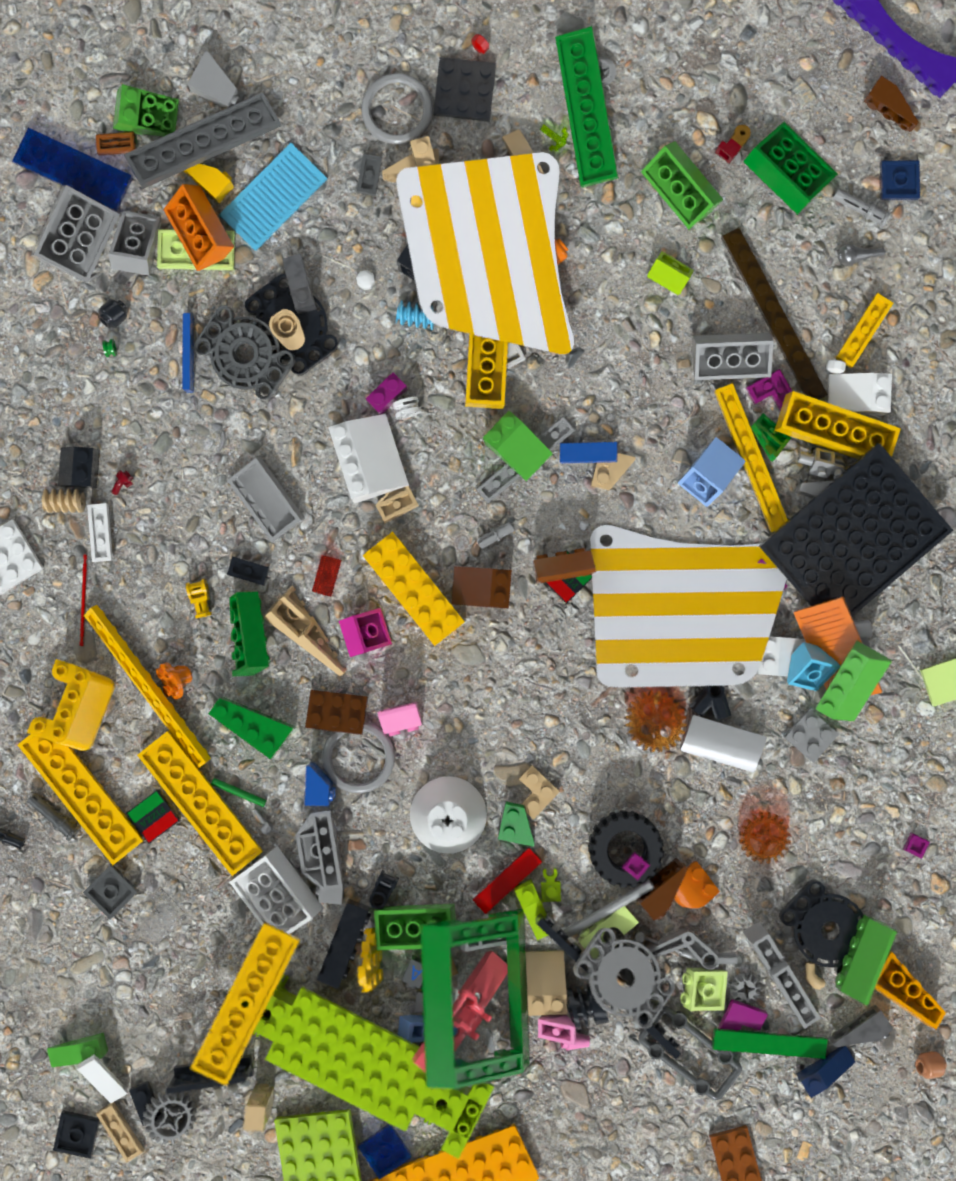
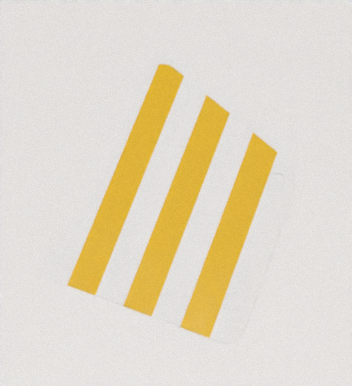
[396,152,574,354]
[590,525,787,687]

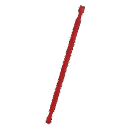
[79,555,87,646]

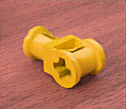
[185,578,212,619]

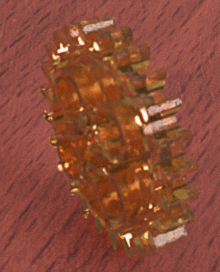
[624,690,687,753]

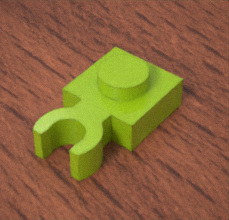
[541,867,561,902]

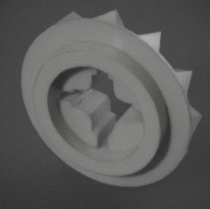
[598,56,616,87]
[730,973,761,1005]

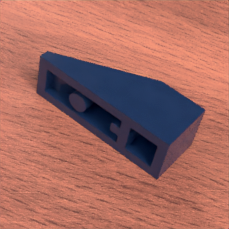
[796,1046,855,1098]

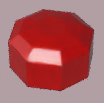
[471,34,489,54]

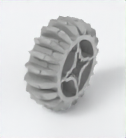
[143,1090,197,1145]

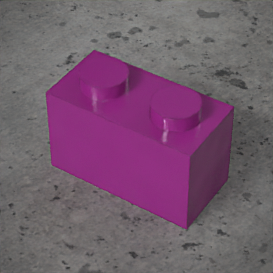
[365,372,408,415]

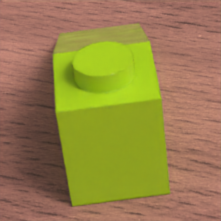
[514,879,548,940]

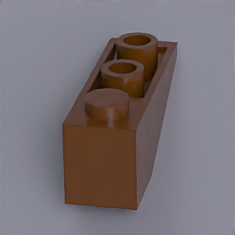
[863,76,919,132]

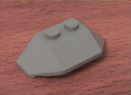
[296,810,343,891]

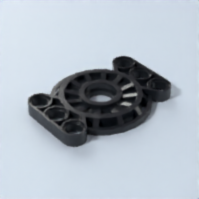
[245,274,339,376]
[779,879,863,975]

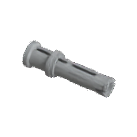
[833,188,891,228]

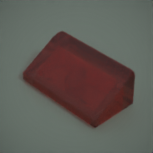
[312,555,342,597]

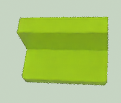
[647,251,694,295]

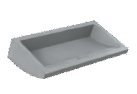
[227,457,305,542]
[680,714,767,773]

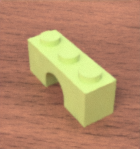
[578,905,639,959]

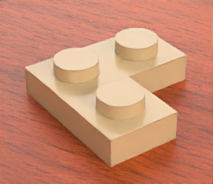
[519,765,560,820]

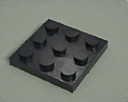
[433,57,496,122]

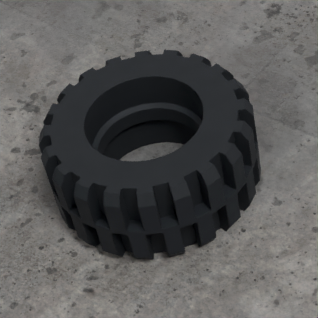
[588,810,664,888]

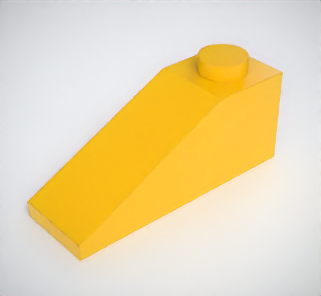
[183,163,234,203]

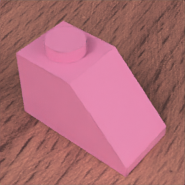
[538,1015,576,1045]

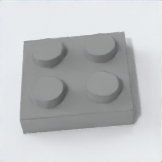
[784,708,839,763]

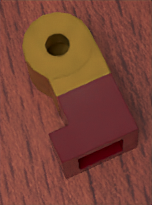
[715,124,751,164]

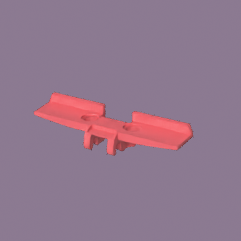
[412,951,508,1073]

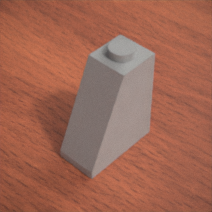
[187,51,240,109]

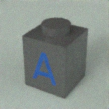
[402,955,422,989]

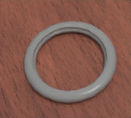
[361,73,433,144]
[322,721,395,794]

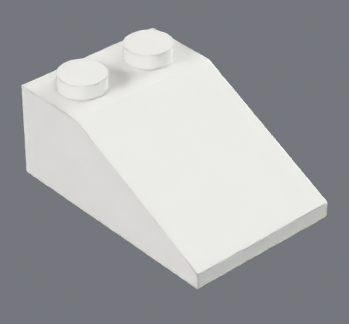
[827,373,892,416]
[756,636,806,676]

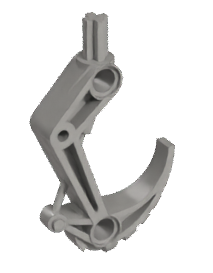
[619,928,738,1000]

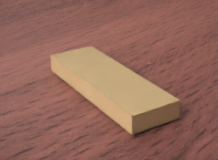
[96,1102,144,1163]

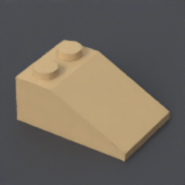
[525,950,567,1016]

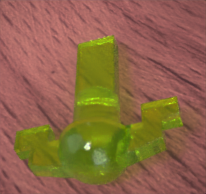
[540,124,569,152]

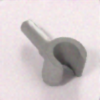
[254,809,273,835]

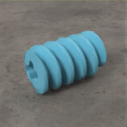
[396,300,436,330]

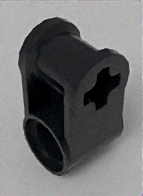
[369,870,399,909]

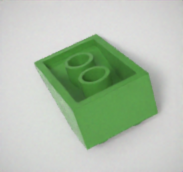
[483,411,553,482]

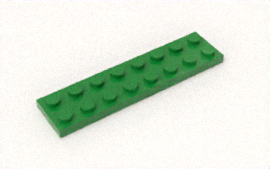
[555,26,619,188]

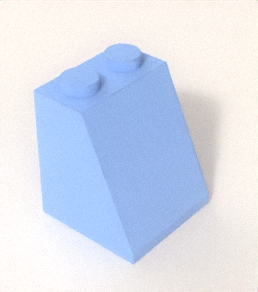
[678,437,746,507]

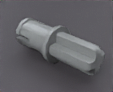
[477,521,514,549]

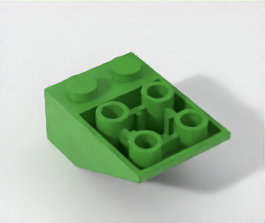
[113,84,179,137]

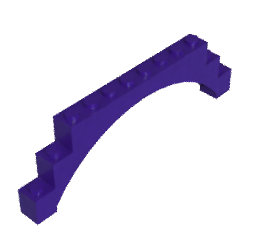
[833,0,956,98]

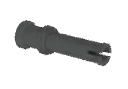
[27,793,80,842]

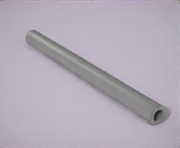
[563,880,655,939]

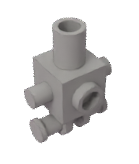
[797,447,845,480]

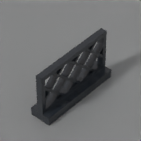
[166,1055,254,1094]

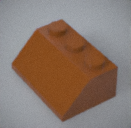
[533,548,596,584]

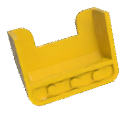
[27,659,115,751]

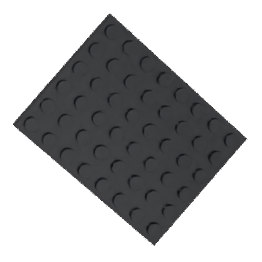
[759,443,954,617]

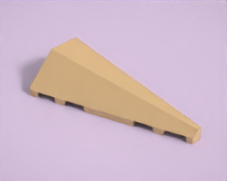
[263,586,347,676]

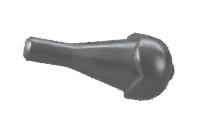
[837,244,886,267]

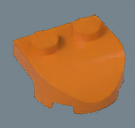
[674,861,720,909]

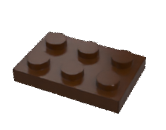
[305,690,368,735]

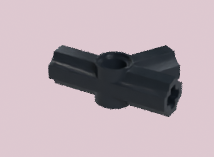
[689,685,731,720]

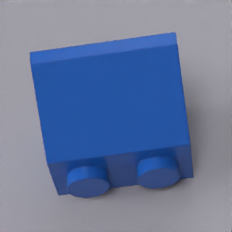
[305,762,336,806]

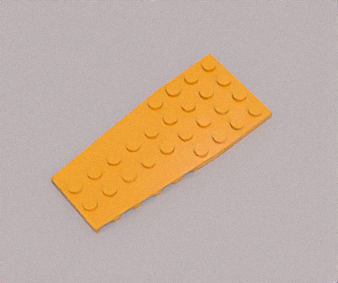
[369,1123,539,1181]

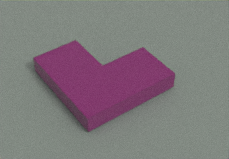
[745,369,792,411]
[717,999,768,1031]

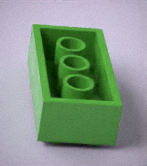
[374,904,456,950]

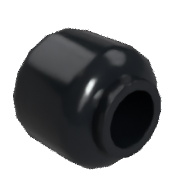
[98,299,127,328]

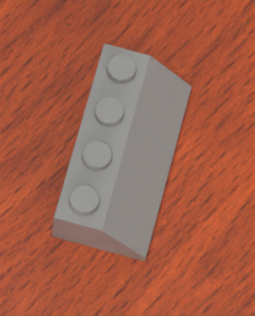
[692,333,774,380]

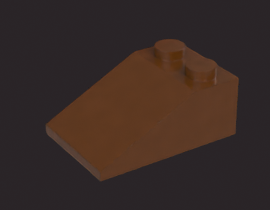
[451,566,512,609]
[636,858,688,921]

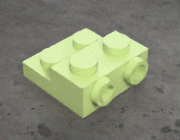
[680,968,728,1011]

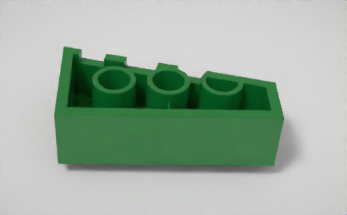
[229,592,270,677]
[208,697,296,760]

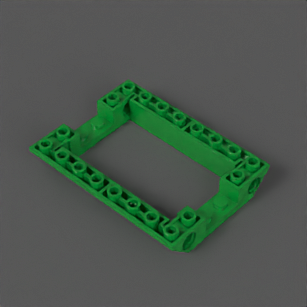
[420,909,530,1089]

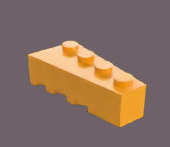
[875,951,946,1029]

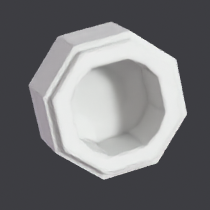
[356,270,375,290]
[826,360,846,374]

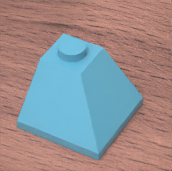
[787,642,841,691]

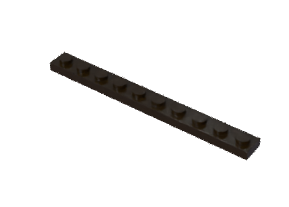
[721,227,828,400]

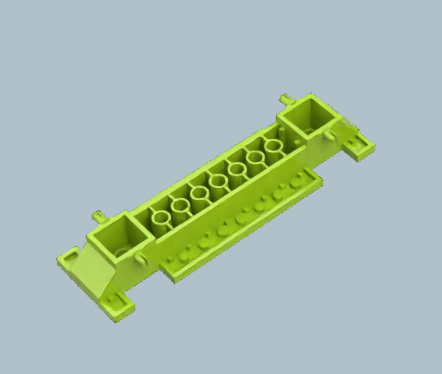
[242,974,495,1159]

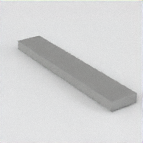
[476,416,576,504]

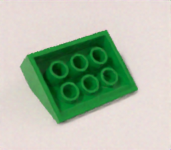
[743,122,838,215]

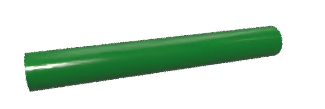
[211,778,267,807]

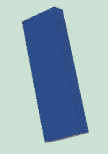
[560,442,618,464]

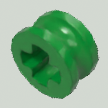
[102,339,117,357]

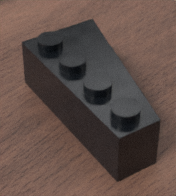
[316,899,371,989]

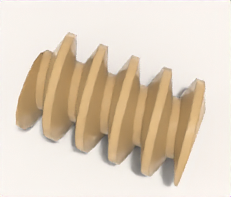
[42,488,86,513]

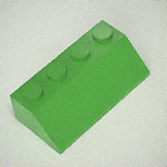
[641,141,724,230]
[816,641,892,721]
[835,915,897,1006]

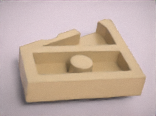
[591,453,636,491]
[376,486,419,523]

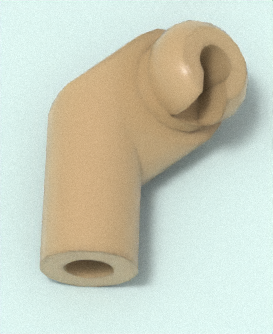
[805,962,826,990]

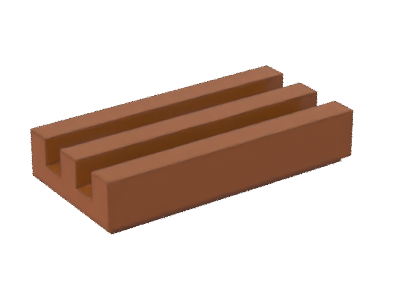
[95,132,136,156]

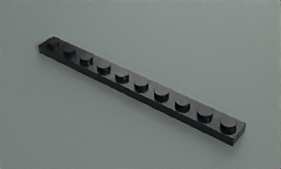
[535,913,681,1059]

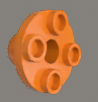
[156,662,192,699]

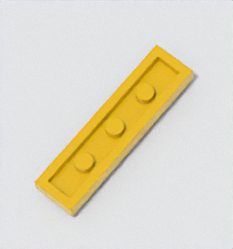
[835,293,894,368]

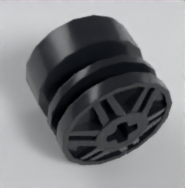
[567,984,609,1030]

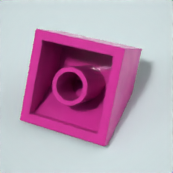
[339,608,392,657]

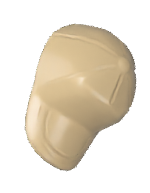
[269,309,305,350]

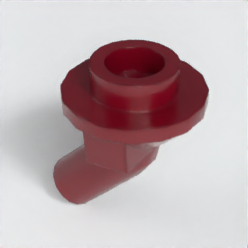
[111,470,133,495]

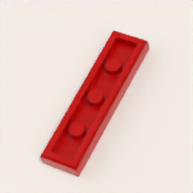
[472,847,542,914]

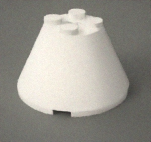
[410,776,487,853]

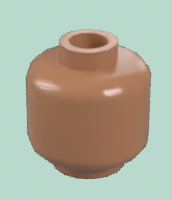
[915,1051,947,1079]

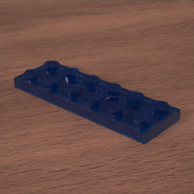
[12,127,133,211]

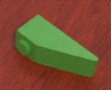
[47,1032,108,1067]

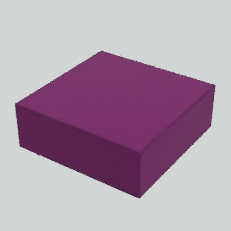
[903,833,930,859]
[622,851,650,880]

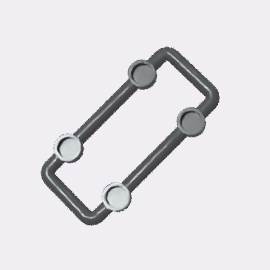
[638,1006,742,1100]

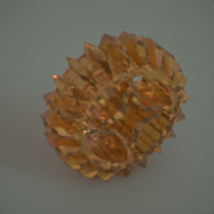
[738,811,791,864]

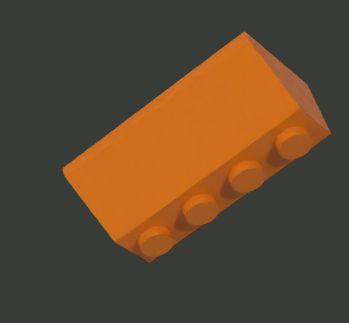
[163,184,234,271]

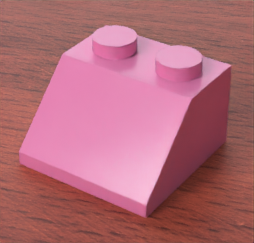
[378,702,422,736]

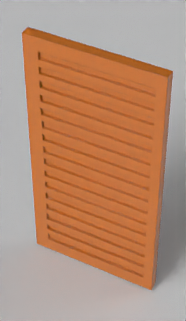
[793,597,883,695]

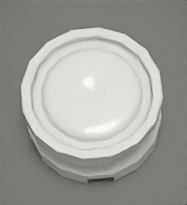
[392,397,422,420]

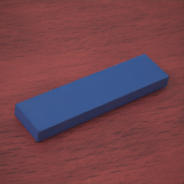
[182,313,194,393]

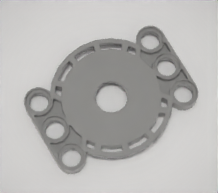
[573,928,675,1028]

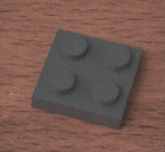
[83,864,139,919]

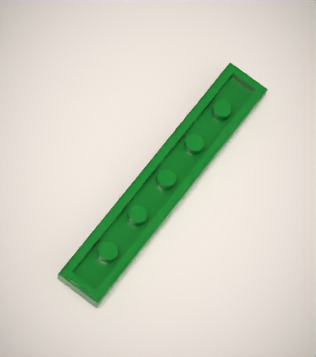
[712,1028,828,1059]

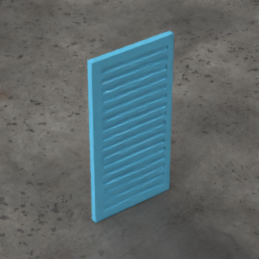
[219,143,327,251]

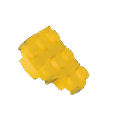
[358,928,384,992]

